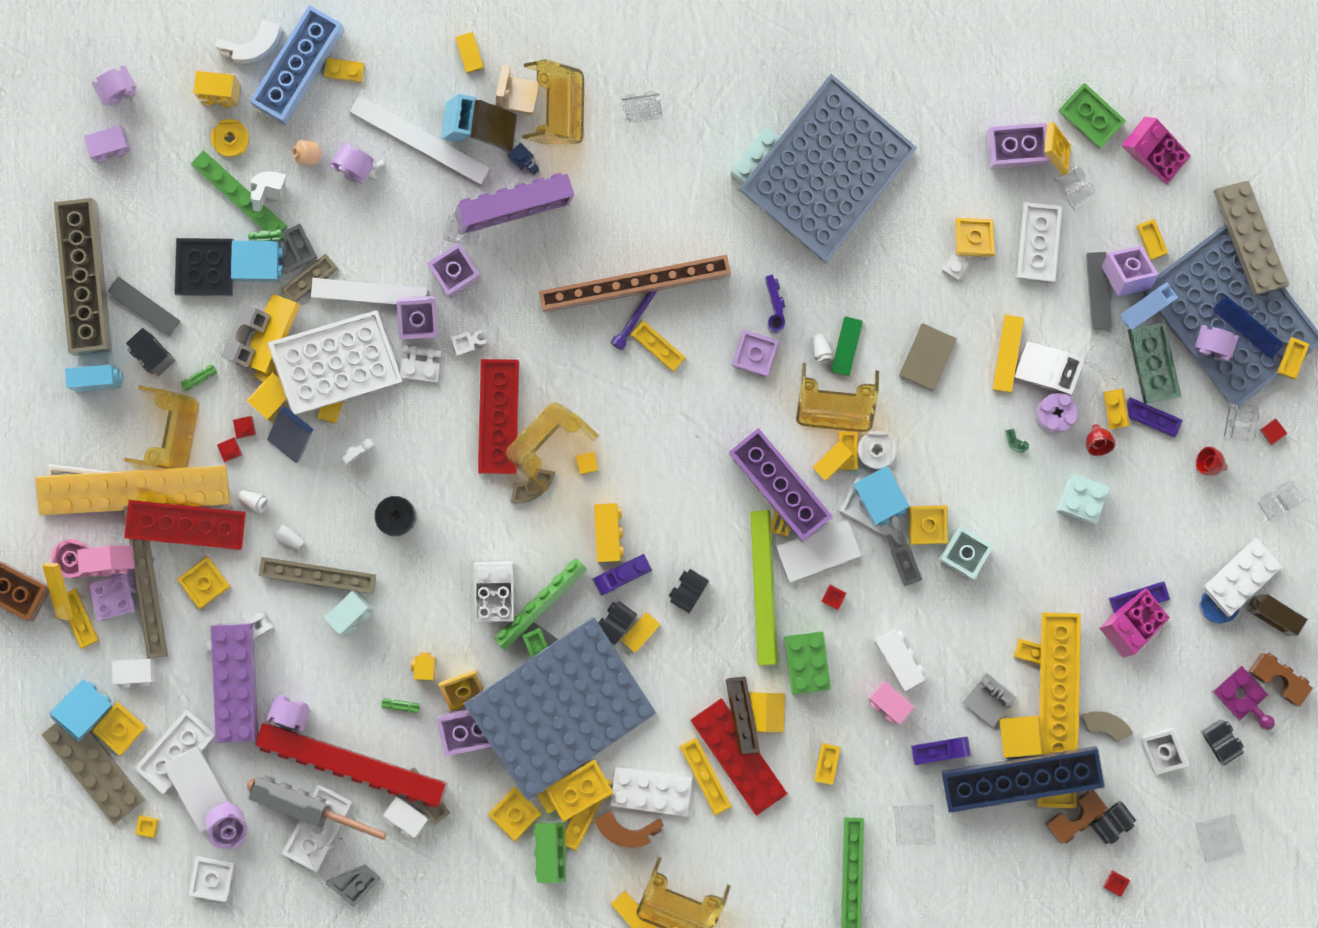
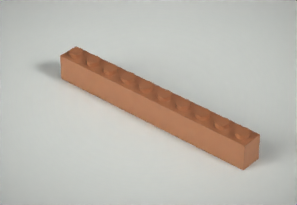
[539,255,731,313]

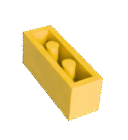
[594,503,624,563]

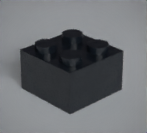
[126,328,176,376]

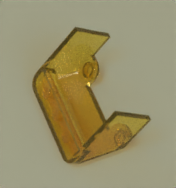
[522,59,584,144]
[796,363,879,432]
[124,385,200,469]
[506,402,599,494]
[636,856,731,928]

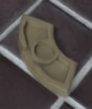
[510,468,556,503]
[1081,711,1134,742]

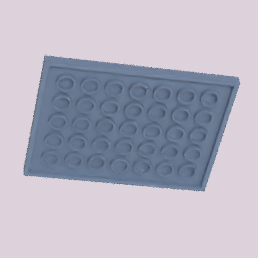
[738,74,917,264]
[1142,224,1318,410]
[464,617,656,801]

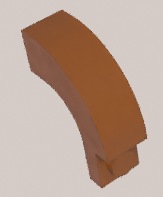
[594,810,664,848]

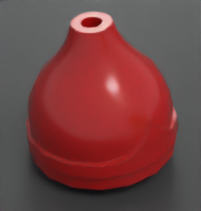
[1086,424,1116,456]
[1195,446,1228,476]

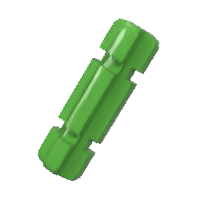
[248,230,283,241]
[181,365,217,391]
[382,698,420,713]

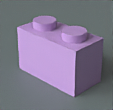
[84,125,131,162]

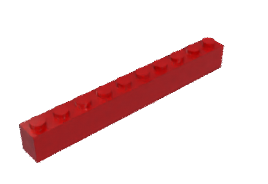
[255,723,448,808]

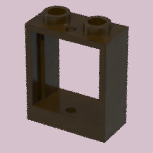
[1248,594,1308,636]

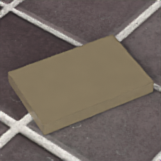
[899,323,957,391]

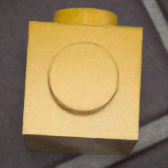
[411,652,436,680]

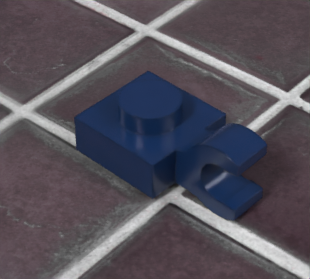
[507,142,539,175]

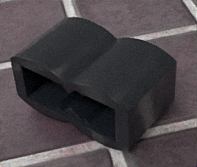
[668,569,710,614]
[598,601,637,646]
[1201,719,1244,765]
[1090,800,1136,844]

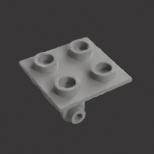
[963,673,1017,728]

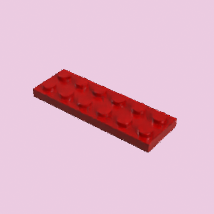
[478,359,519,474]
[124,499,246,550]
[690,698,788,816]

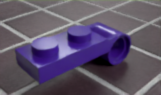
[765,274,785,334]
[593,554,653,596]
[911,736,971,765]

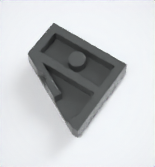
[283,224,318,274]
[326,864,381,907]

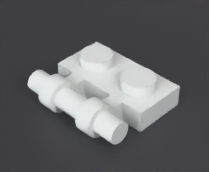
[400,345,442,383]

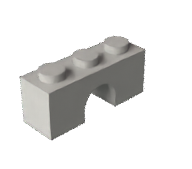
[221,304,271,368]

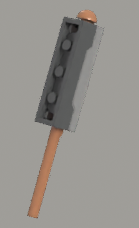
[247,775,387,840]

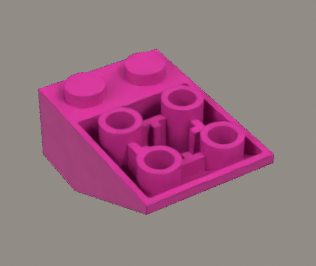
[1121,116,1191,184]
[1099,588,1170,658]

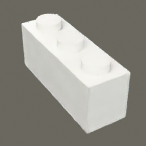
[874,629,925,691]

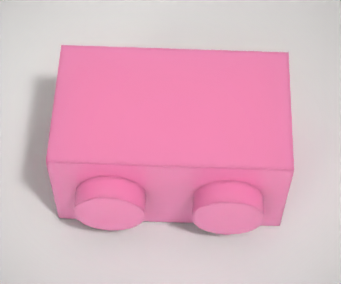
[868,681,914,724]

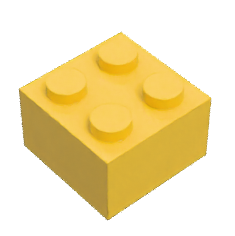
[193,71,241,108]

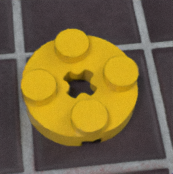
[210,119,250,158]

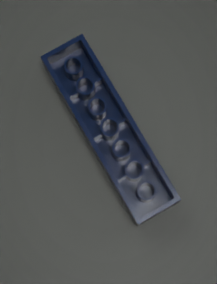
[942,746,1105,813]

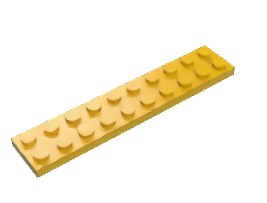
[35,465,231,515]
[1037,612,1081,808]

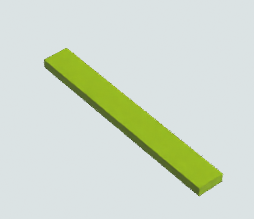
[750,510,778,665]

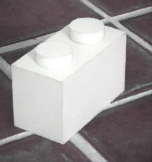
[112,659,155,688]
[383,795,429,838]

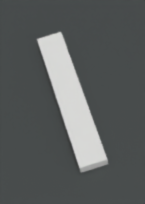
[311,278,427,305]

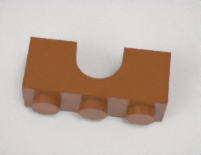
[1248,652,1313,707]
[1044,790,1108,844]

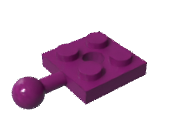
[1212,666,1275,730]

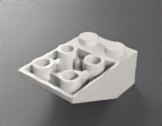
[1014,341,1085,396]
[474,561,514,622]

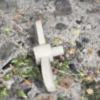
[357,160,385,186]

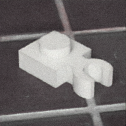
[942,254,971,281]
[451,330,487,356]
[342,438,374,465]

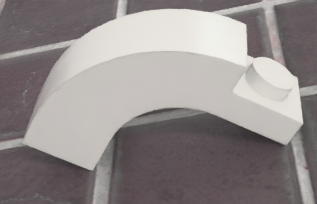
[215,20,283,64]

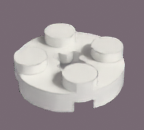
[857,431,896,469]

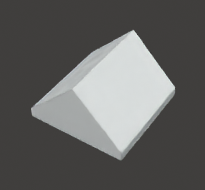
[1142,728,1189,775]

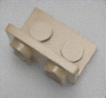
[496,65,539,115]

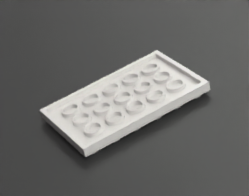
[268,310,402,415]

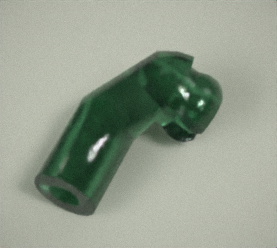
[1005,429,1029,453]

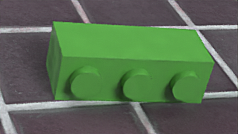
[534,822,567,883]

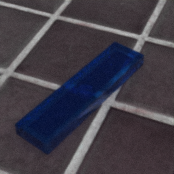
[1212,294,1284,359]

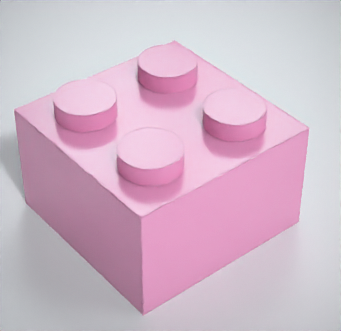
[77,546,135,577]

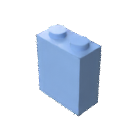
[1121,283,1178,330]

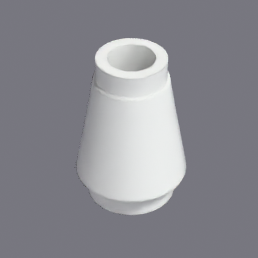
[813,334,833,364]
[238,490,268,513]
[274,524,304,550]

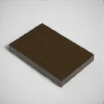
[470,100,517,152]

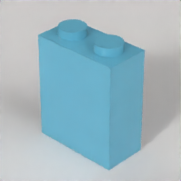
[441,94,477,143]
[231,241,284,282]
[65,364,124,392]
[852,466,910,527]
[50,679,112,743]

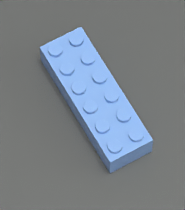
[250,5,345,125]

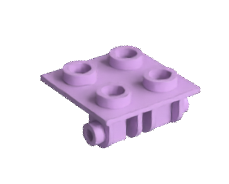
[89,574,136,621]

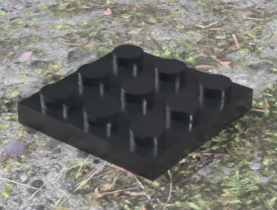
[174,238,235,296]

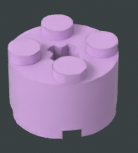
[91,66,137,107]
[330,142,376,184]
[1194,325,1239,361]
[1035,393,1078,434]
[266,695,311,732]
[205,802,248,849]

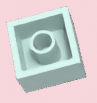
[1057,473,1110,525]
[938,526,994,580]
[324,591,373,635]

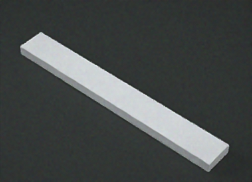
[349,95,491,185]

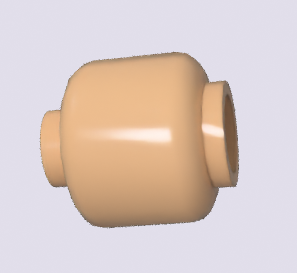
[292,140,322,166]

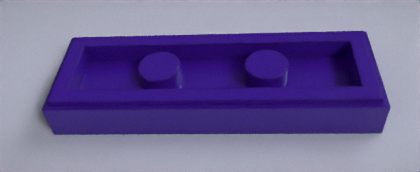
[1127,397,1183,438]
[1108,581,1170,614]

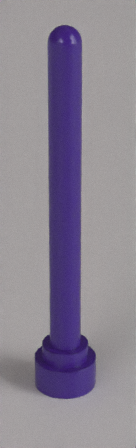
[610,291,657,351]

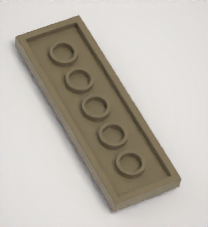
[1213,180,1289,296]
[41,723,145,825]

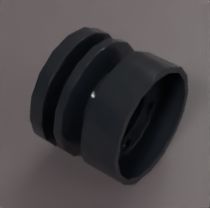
[374,496,416,536]

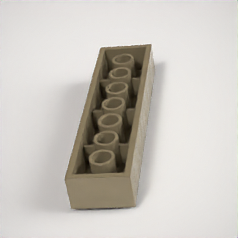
[54,198,112,356]

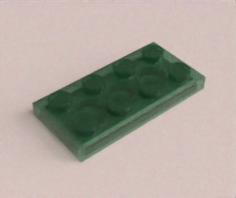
[1128,322,1182,404]

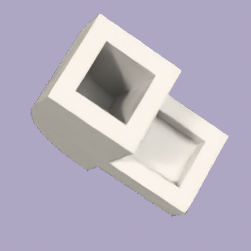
[250,172,287,212]

